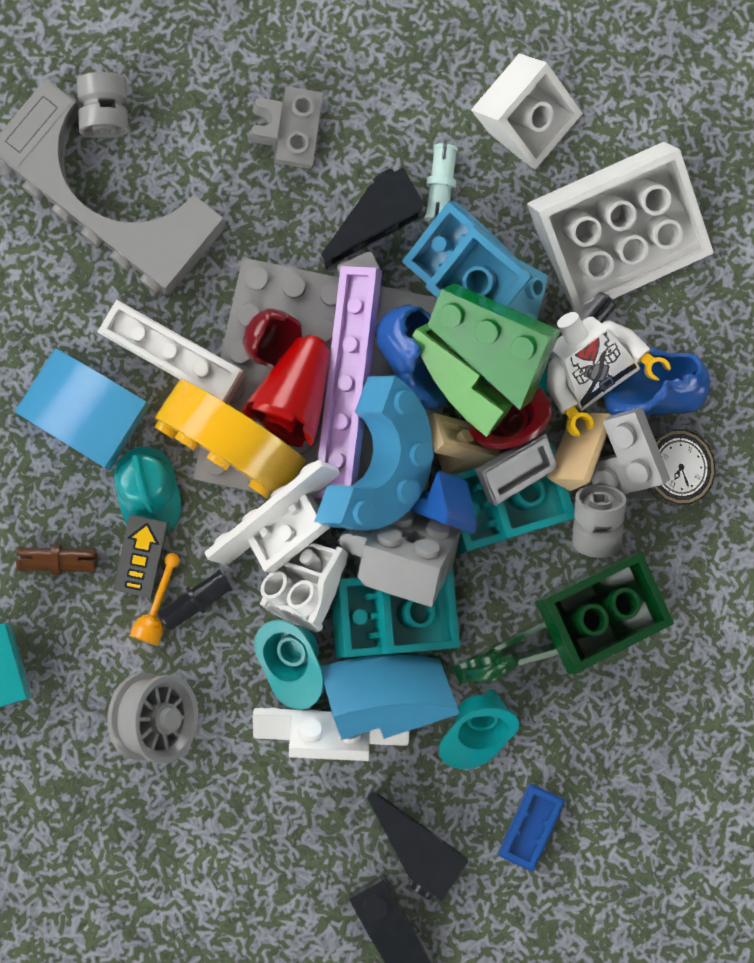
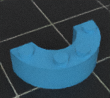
[314,376,434,530]

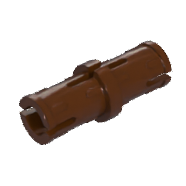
[16,545,97,575]

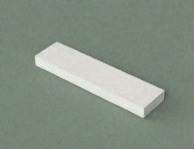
[98,299,247,404]

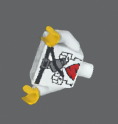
[546,312,671,436]

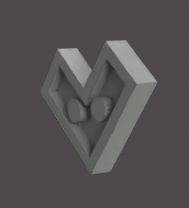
[591,407,670,494]

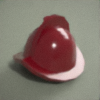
[467,383,552,449]

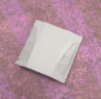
[260,542,348,633]

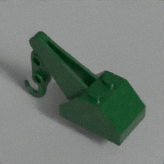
[451,552,674,685]

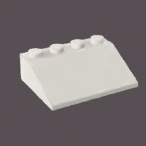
[527,142,714,315]

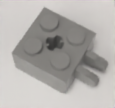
[339,510,461,607]

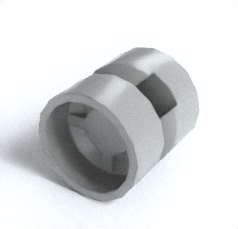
[77,72,128,139]
[572,484,626,558]

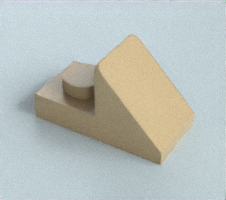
[428,413,500,475]

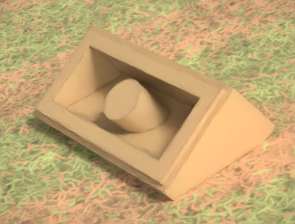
[548,412,611,491]

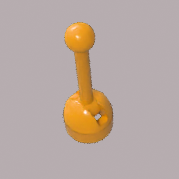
[129,553,180,646]

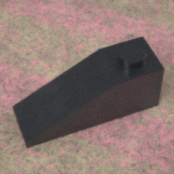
[321,167,426,269]
[367,789,469,901]
[349,874,432,963]

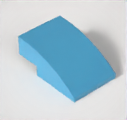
[402,201,533,307]
[15,348,150,471]
[321,654,459,740]

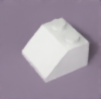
[471,54,583,169]

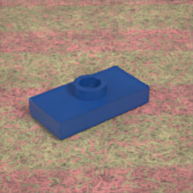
[497,783,566,872]

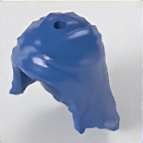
[375,304,448,410]
[603,347,711,416]

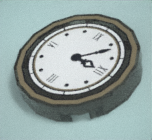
[647,429,716,506]

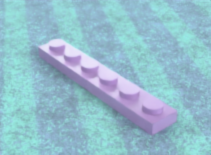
[313,266,382,499]

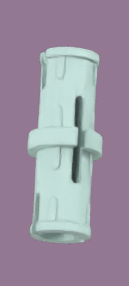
[425,143,458,222]

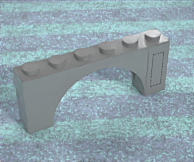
[0,79,226,296]

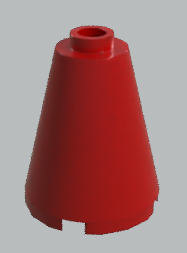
[241,335,330,447]

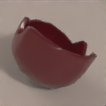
[242,308,302,369]

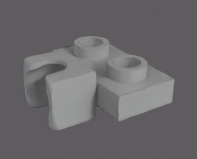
[248,86,323,169]

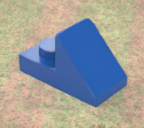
[410,471,477,534]

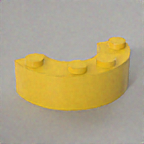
[154,379,307,498]

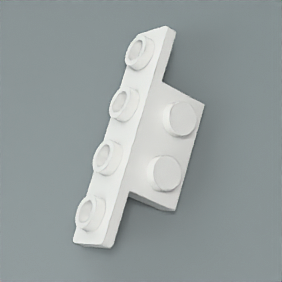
[205,460,340,574]
[253,708,409,761]

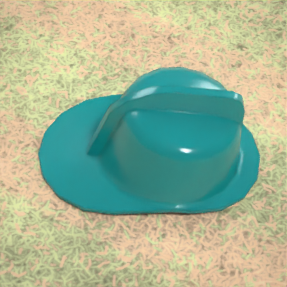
[114,447,182,533]
[254,620,324,710]
[439,689,519,769]

